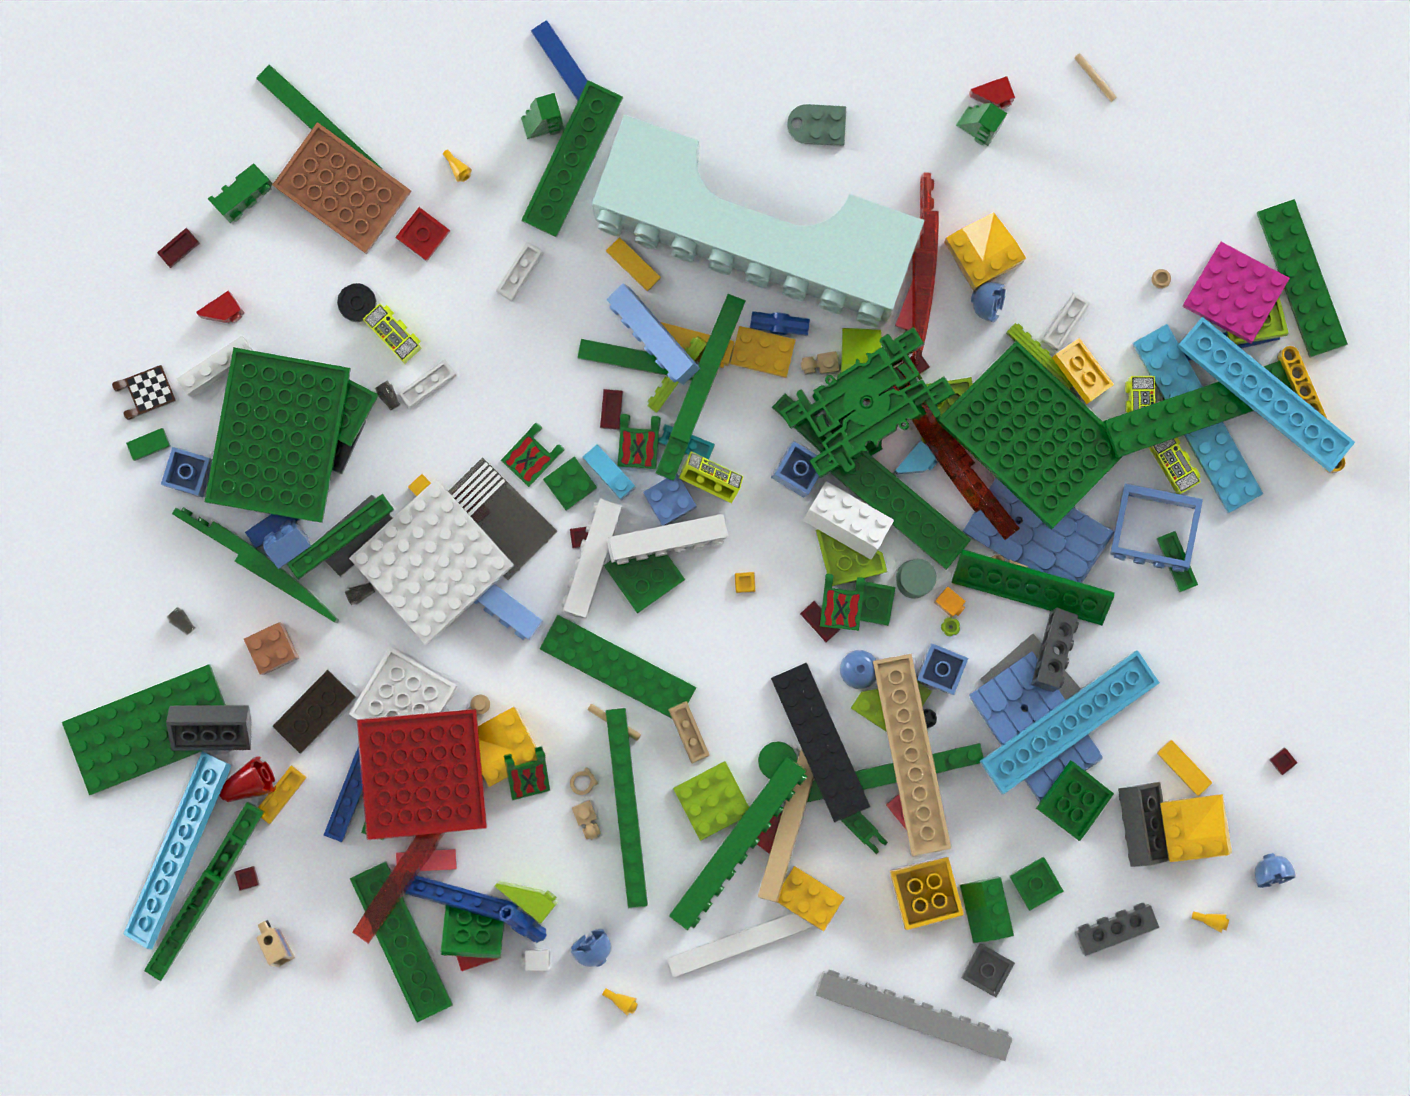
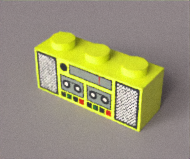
[363,303,422,364]
[1125,376,1155,412]
[1149,438,1201,494]
[679,451,743,504]

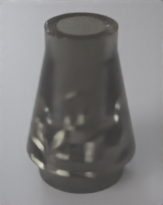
[374,380,400,411]
[344,582,375,606]
[167,607,196,635]

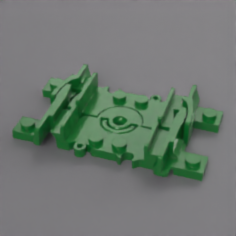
[780,327,955,478]

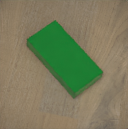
[126,428,171,461]

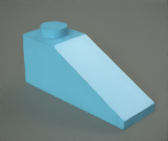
[583,445,636,501]

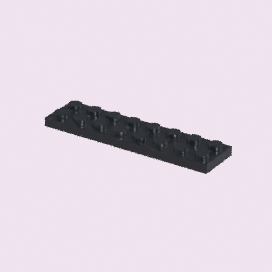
[771,662,871,823]

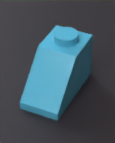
[894,440,939,475]

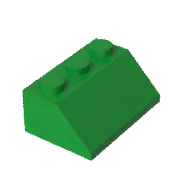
[960,876,1014,943]

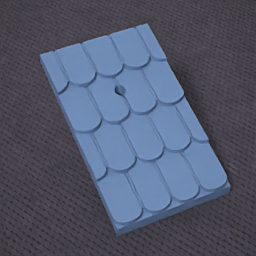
[962,478,1114,583]
[969,651,1103,803]

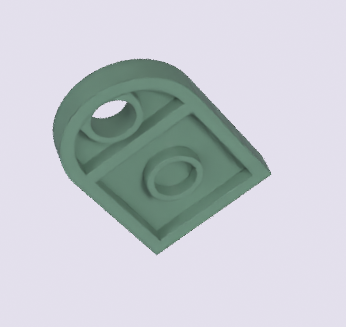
[787,104,846,146]

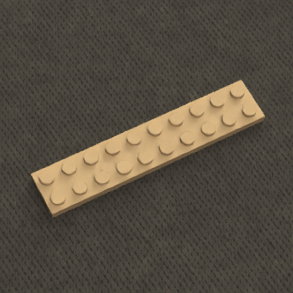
[873,653,951,856]

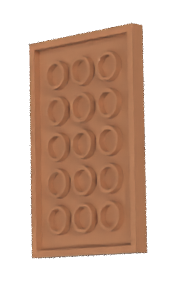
[272,122,412,254]

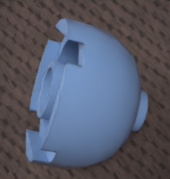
[971,282,1006,322]
[840,650,876,689]
[1254,853,1296,888]
[571,929,611,967]

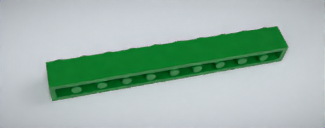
[606,708,648,908]
[669,756,807,931]

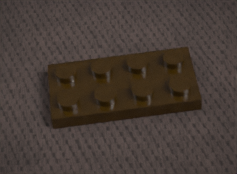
[272,670,356,754]

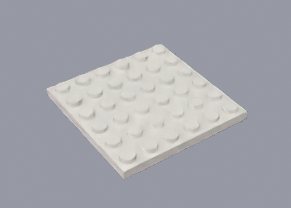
[349,479,514,645]

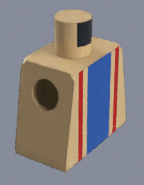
[256,920,295,967]

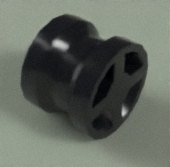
[923,709,937,728]

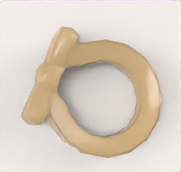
[570,767,598,795]

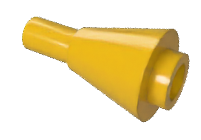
[443,149,472,182]
[1191,911,1229,933]
[602,988,638,1016]

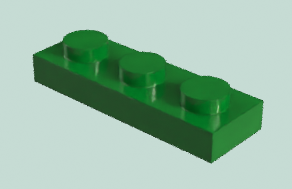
[1156,531,1198,593]

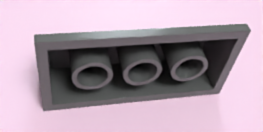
[317,495,393,577]
[166,705,251,751]
[1118,782,1169,867]

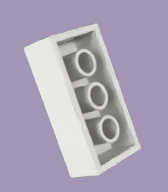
[803,481,894,560]

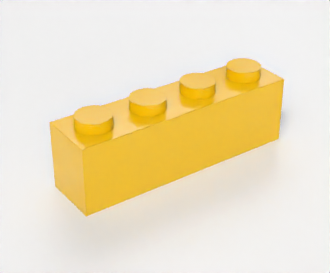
[661,322,735,368]

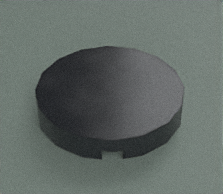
[337,283,377,322]

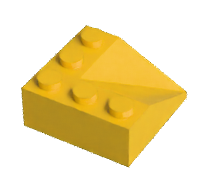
[944,212,1026,292]
[478,707,537,787]
[1160,794,1232,862]
[889,857,964,930]

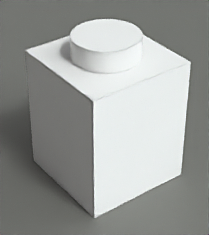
[521,949,550,971]

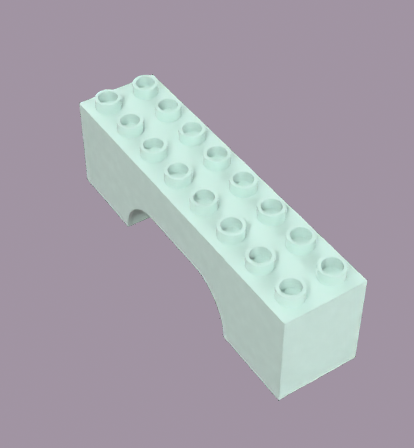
[592,115,925,327]

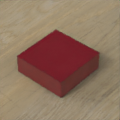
[570,526,588,548]
[1269,747,1298,775]
[234,866,260,891]

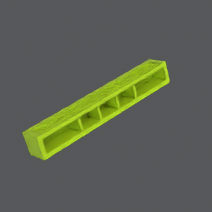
[1006,323,1073,390]
[647,336,707,413]

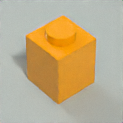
[934,586,966,617]

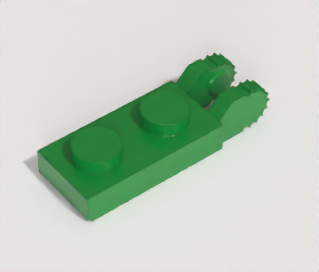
[841,812,888,854]

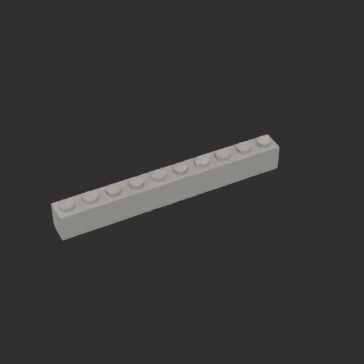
[815,969,1013,1061]

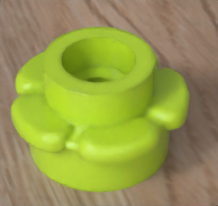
[941,617,960,637]

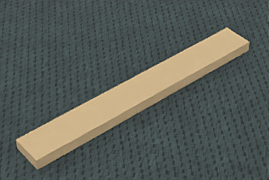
[757,749,814,903]

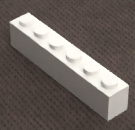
[561,499,623,619]
[607,514,728,565]

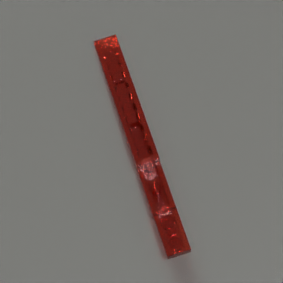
[912,172,939,367]
[893,372,1020,540]
[352,778,483,944]

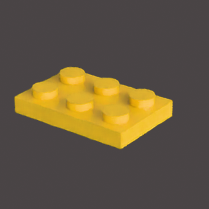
[730,326,796,378]
[1052,338,1114,404]
[778,866,845,932]

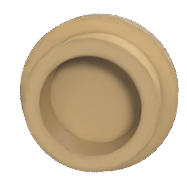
[1151,269,1171,289]
[470,694,490,714]

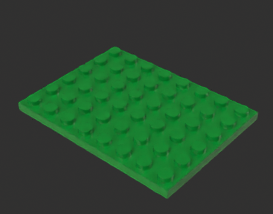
[937,341,1122,530]
[205,347,351,523]

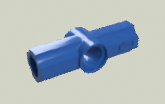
[750,311,810,336]
[499,905,547,943]

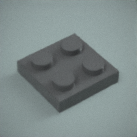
[961,943,1015,997]

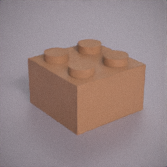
[244,622,299,675]

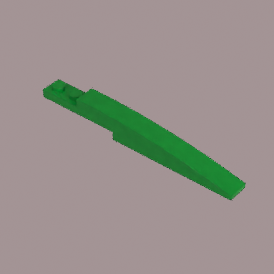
[655,294,746,481]
[172,507,339,623]
[807,743,984,802]
[144,802,265,981]

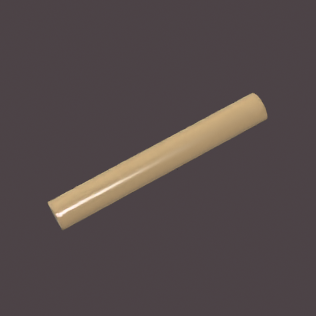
[1074,53,1117,102]
[587,704,641,741]

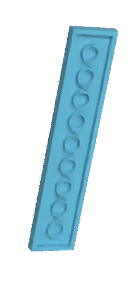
[1177,317,1355,472]
[1132,324,1263,513]
[979,650,1160,794]
[123,751,232,950]

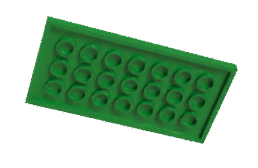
[62,664,226,796]

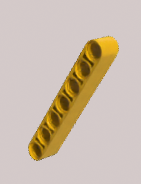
[1277,346,1346,473]

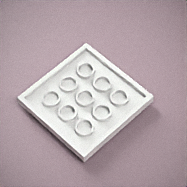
[349,647,458,720]

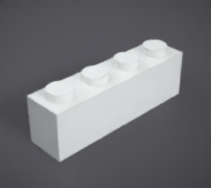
[176,336,253,398]

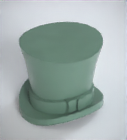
[896,559,936,599]

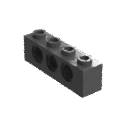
[1031,608,1079,692]
[1074,902,1160,956]

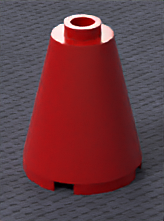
[219,756,276,802]

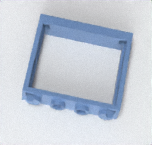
[1110,484,1203,572]

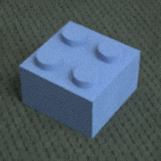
[771,441,819,498]
[161,447,212,498]
[643,473,697,526]
[263,519,311,569]
[916,643,969,695]

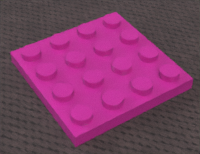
[1182,241,1290,344]

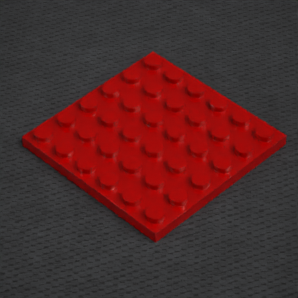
[357,709,487,840]

